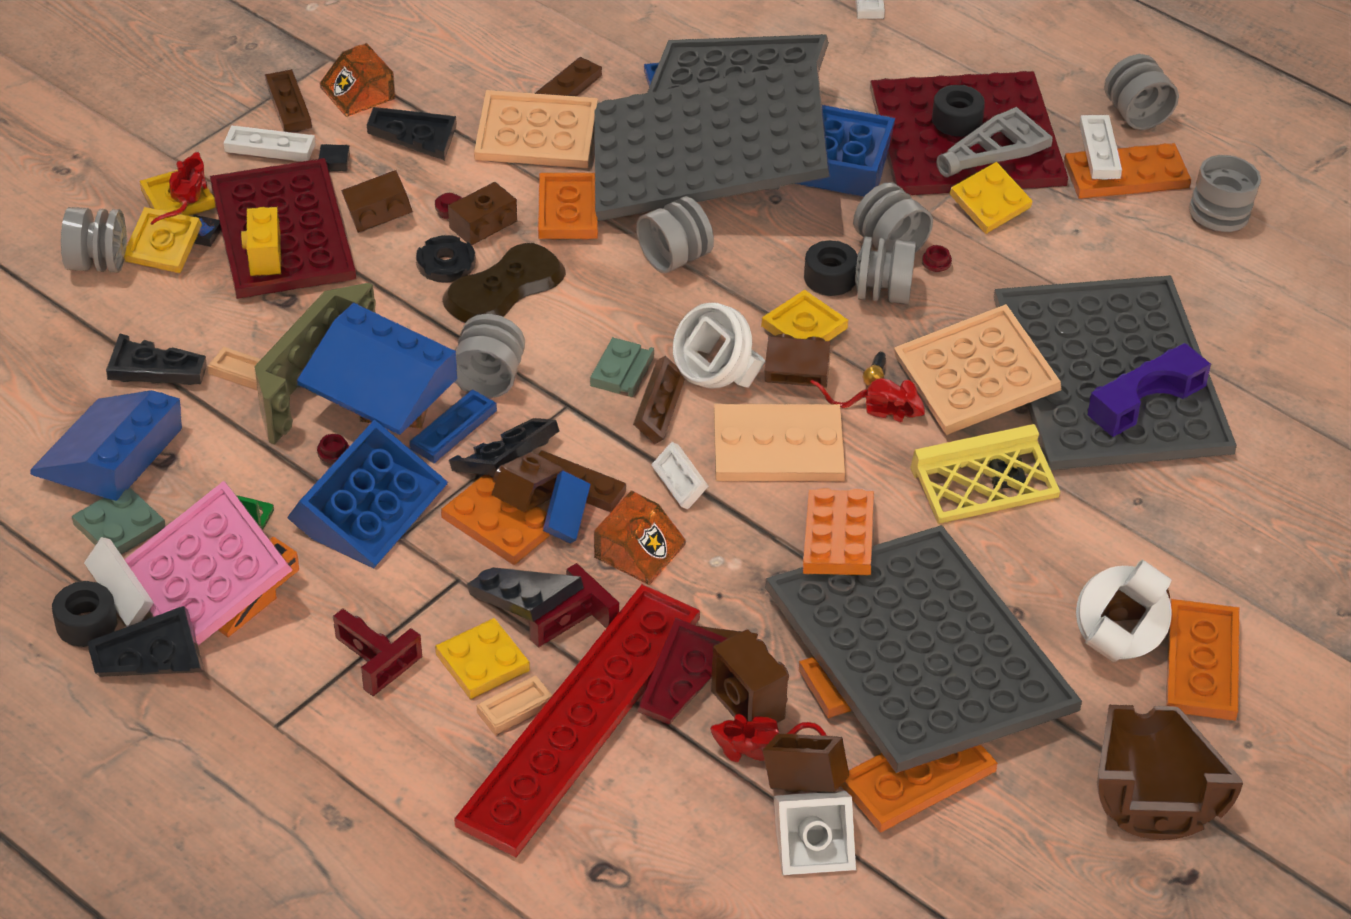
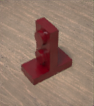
[529,563,619,648]
[333,608,423,696]

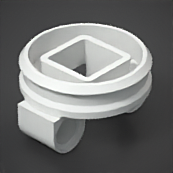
[673,303,765,389]
[1076,560,1172,662]

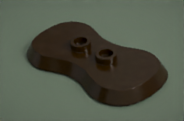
[442,243,566,323]

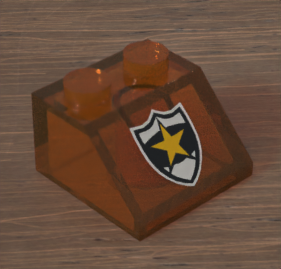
[320,43,395,117]
[594,490,686,585]

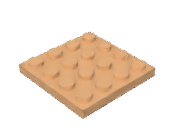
[894,304,1061,435]

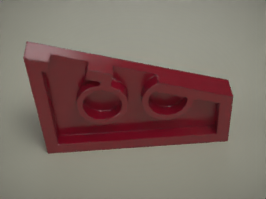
[637,618,728,725]

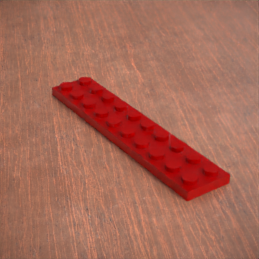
[454,584,700,858]

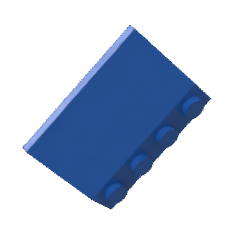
[795,105,895,197]
[297,303,457,435]
[30,390,182,501]
[287,419,449,569]

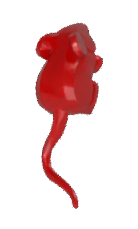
[150,152,207,225]
[810,378,925,422]
[710,714,827,762]

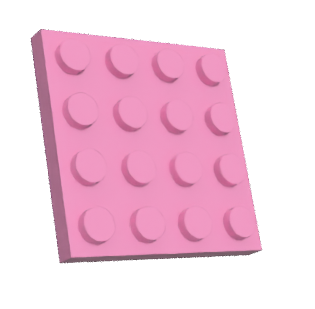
[124,481,292,645]

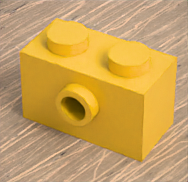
[241,207,281,276]

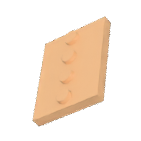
[474,90,598,168]
[714,404,845,482]

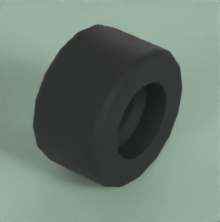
[932,85,985,137]
[804,240,858,296]
[52,581,118,647]

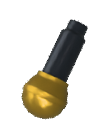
[863,352,886,386]

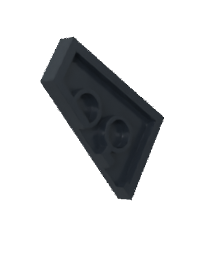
[367,107,457,161]
[106,334,207,385]
[449,418,560,477]
[467,567,584,622]
[87,606,205,677]

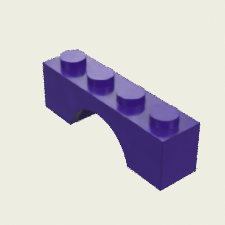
[1087,343,1211,437]

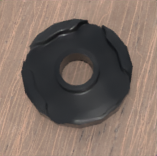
[416,235,476,282]

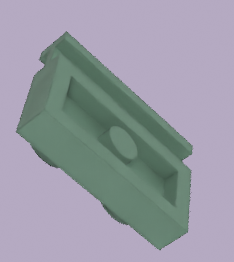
[590,337,654,397]

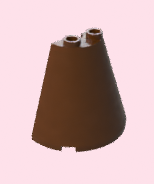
[1097,704,1243,840]

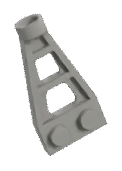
[937,107,1053,177]

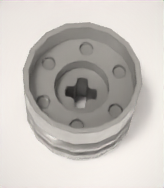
[1104,54,1179,130]
[1189,155,1261,232]
[853,182,933,253]
[636,196,714,274]
[61,207,127,273]
[855,236,916,304]
[455,314,525,398]

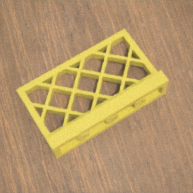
[910,424,1060,524]

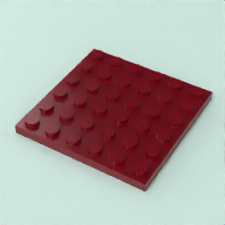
[870,71,1068,195]

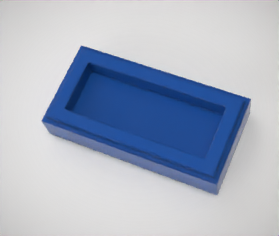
[543,471,591,544]

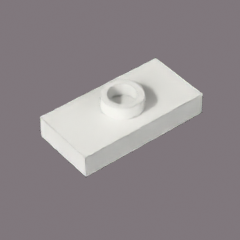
[651,442,709,509]

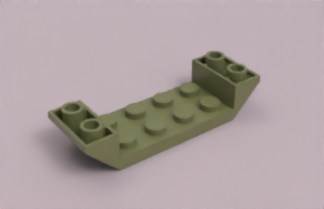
[254,283,376,445]

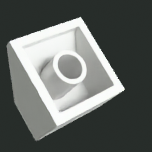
[774,791,856,875]

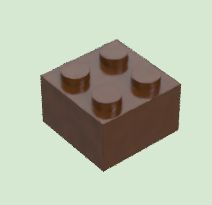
[711,629,789,723]

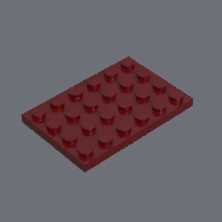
[210,158,356,299]

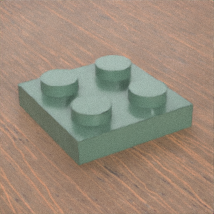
[72,487,166,555]

